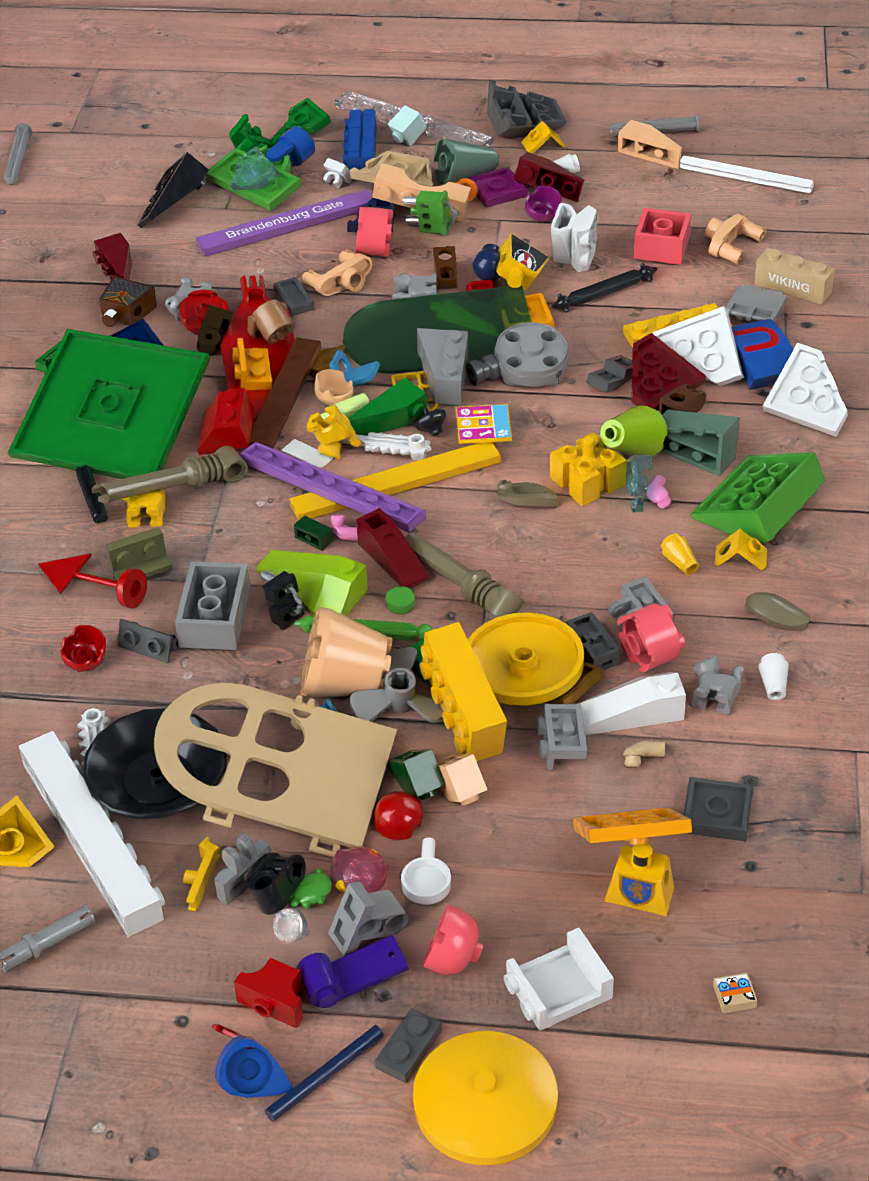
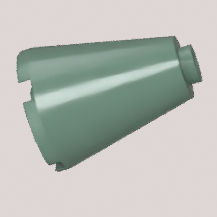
[434,138,499,185]

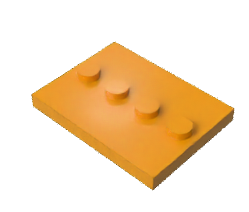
[572,807,692,845]

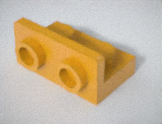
[232,338,272,390]

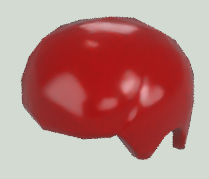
[60,625,106,672]
[374,791,423,840]

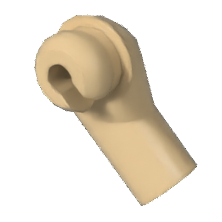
[623,741,665,768]

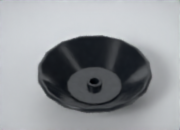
[82,708,227,819]

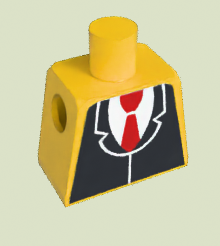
[496,233,549,290]

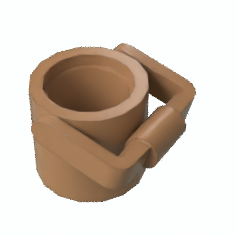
[247,300,295,344]

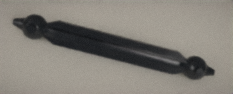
[552,263,657,313]

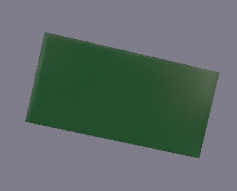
[294,515,333,551]

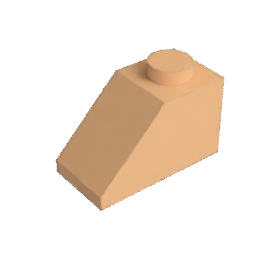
[437,754,487,805]

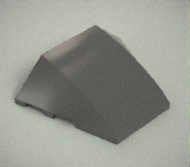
[487,80,567,137]

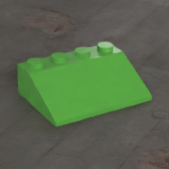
[691,452,826,543]

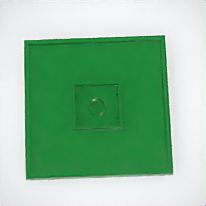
[8,329,210,479]

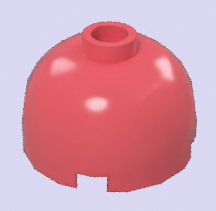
[422,904,484,975]

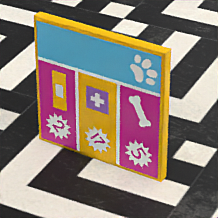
[455,404,512,444]

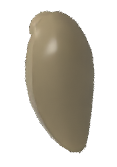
[496,480,558,508]
[745,592,811,630]

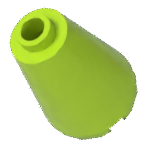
[600,406,668,459]

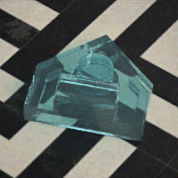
[230,146,280,190]
[626,455,653,513]

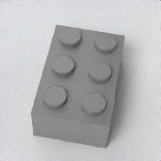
[175,561,251,650]

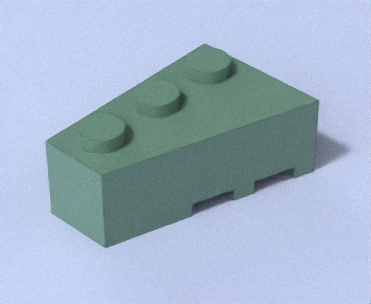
[660,410,740,476]

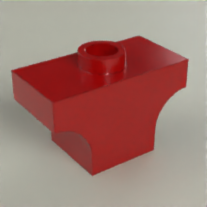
[234,957,303,1028]

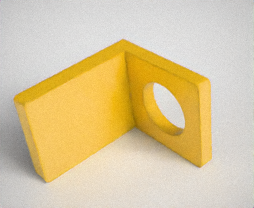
[521,121,566,154]
[714,529,767,571]

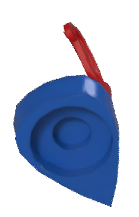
[212,1024,293,1098]

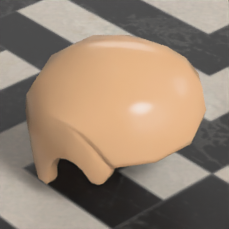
[314,369,353,406]

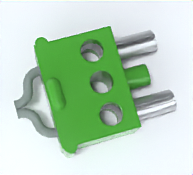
[403,190,459,236]

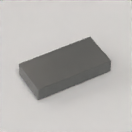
[273,277,315,316]

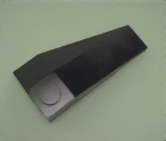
[137,152,209,228]

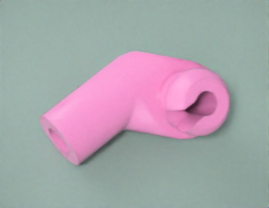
[646,475,671,509]
[329,514,358,541]

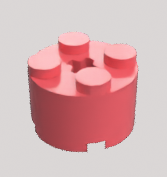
[356,207,393,257]
[618,603,685,672]

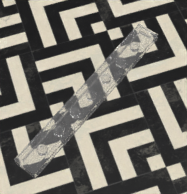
[335,90,493,147]

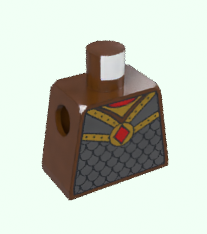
[100,276,157,327]

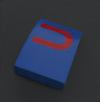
[731,319,793,390]

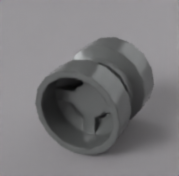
[466,354,500,386]

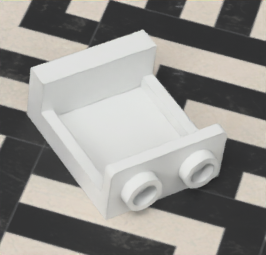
[504,928,614,1031]

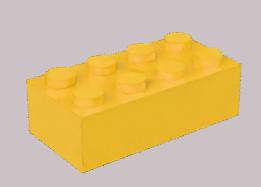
[419,622,507,762]

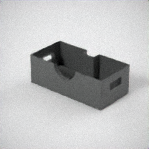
[566,612,620,670]

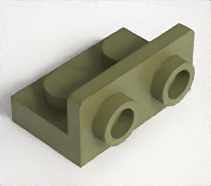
[105,527,172,581]

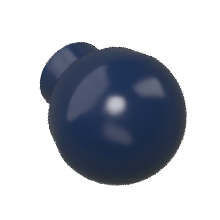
[473,244,504,282]

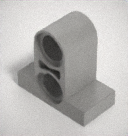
[328,881,409,956]

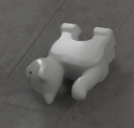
[392,273,437,306]
[165,277,212,321]
[692,654,744,715]

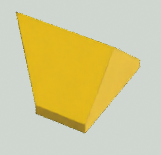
[0,795,55,867]

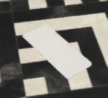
[282,439,333,468]

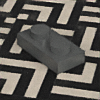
[375,1008,442,1083]

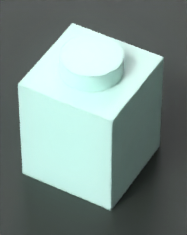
[388,105,427,146]

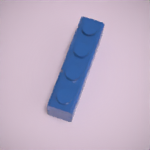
[343,109,377,170]

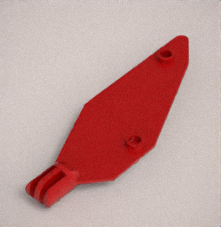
[220,275,295,422]

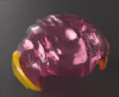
[331,847,388,893]

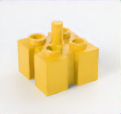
[550,432,627,507]

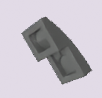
[586,355,632,393]

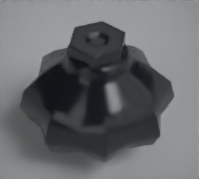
[415,408,446,437]

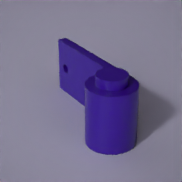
[297,935,409,1008]

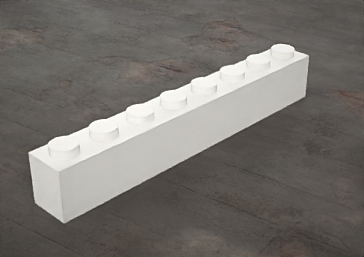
[19,731,165,937]

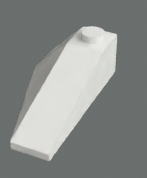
[578,672,686,735]

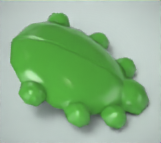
[288,868,332,909]

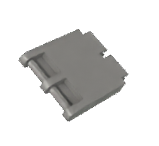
[726,284,787,323]

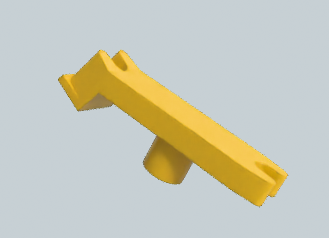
[183,837,222,912]

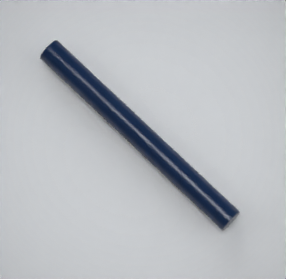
[265,1025,384,1122]

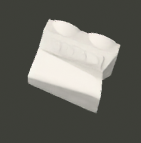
[551,203,598,272]

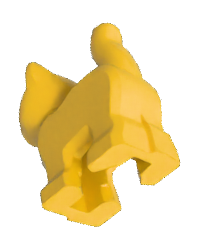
[307,405,361,460]
[122,489,165,528]

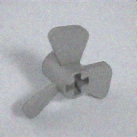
[350,647,443,723]

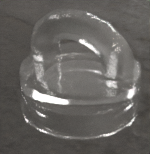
[273,908,310,943]

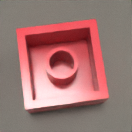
[634,208,691,265]

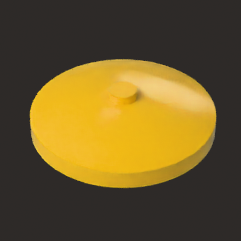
[468,612,584,706]
[413,1031,558,1165]

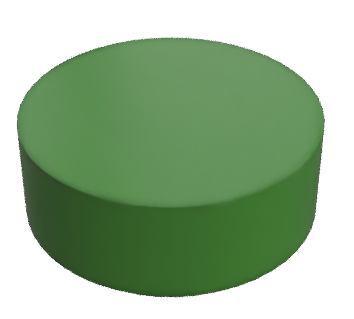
[386,587,415,614]

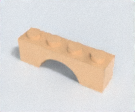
[372,163,471,222]

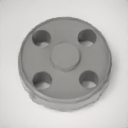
[494,322,569,387]

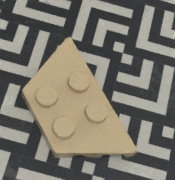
[350,151,433,187]

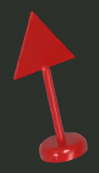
[38,553,147,609]

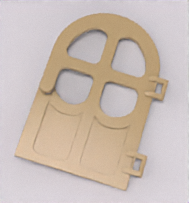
[154,683,397,859]

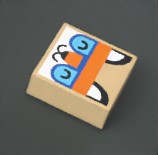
[713,972,757,1014]

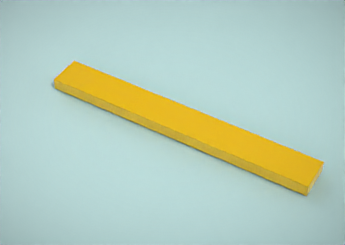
[289,442,501,521]

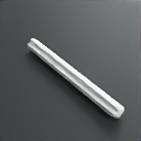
[680,156,814,194]

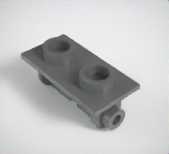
[117,619,179,663]

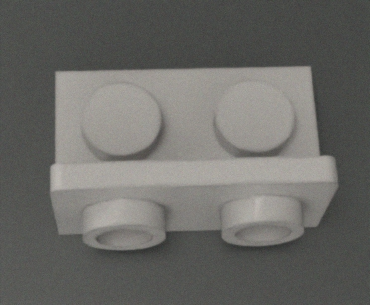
[537,704,587,770]

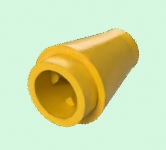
[661,533,699,575]

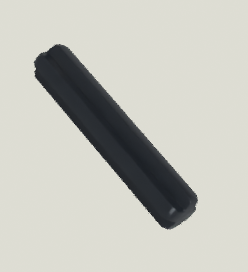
[75,465,108,524]

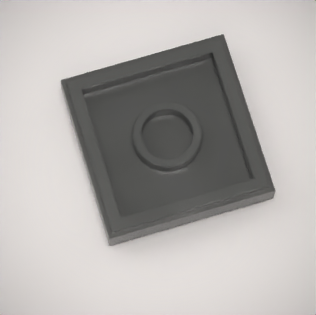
[684,777,753,842]

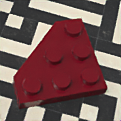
[631,333,706,411]

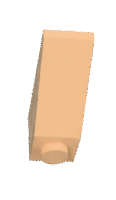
[618,120,682,169]

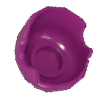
[525,186,562,222]

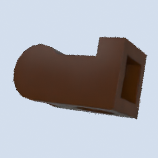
[433,246,457,289]
[658,383,706,415]

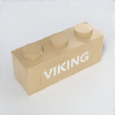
[754,248,835,305]

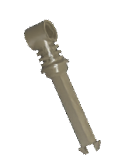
[92,446,248,504]
[405,528,525,618]

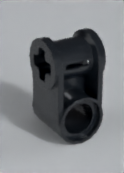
[248,852,306,915]

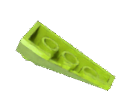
[256,550,368,616]

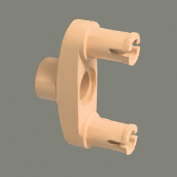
[705,214,767,265]
[302,249,372,296]

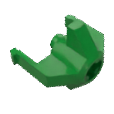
[229,114,285,155]

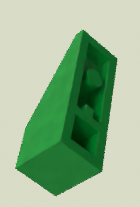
[348,377,427,436]

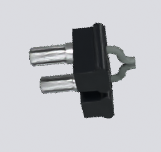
[260,570,305,630]

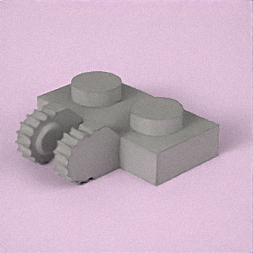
[608,577,675,629]
[214,833,271,905]

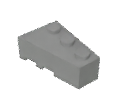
[417,328,468,405]

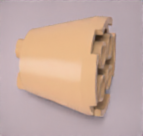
[300,607,392,698]

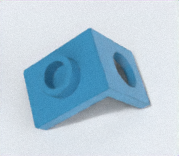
[329,349,380,386]

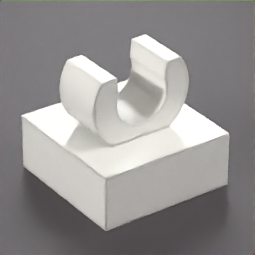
[323,158,352,188]

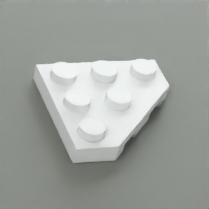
[652,306,744,387]
[763,343,848,437]

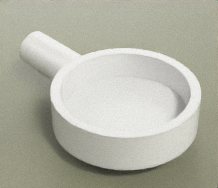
[401,838,451,905]

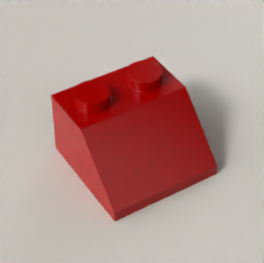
[197,388,254,455]

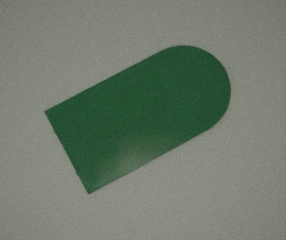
[342,285,531,374]

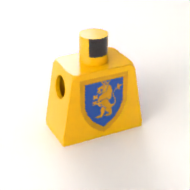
[605,843,675,916]

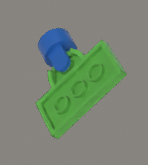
[206,126,315,211]

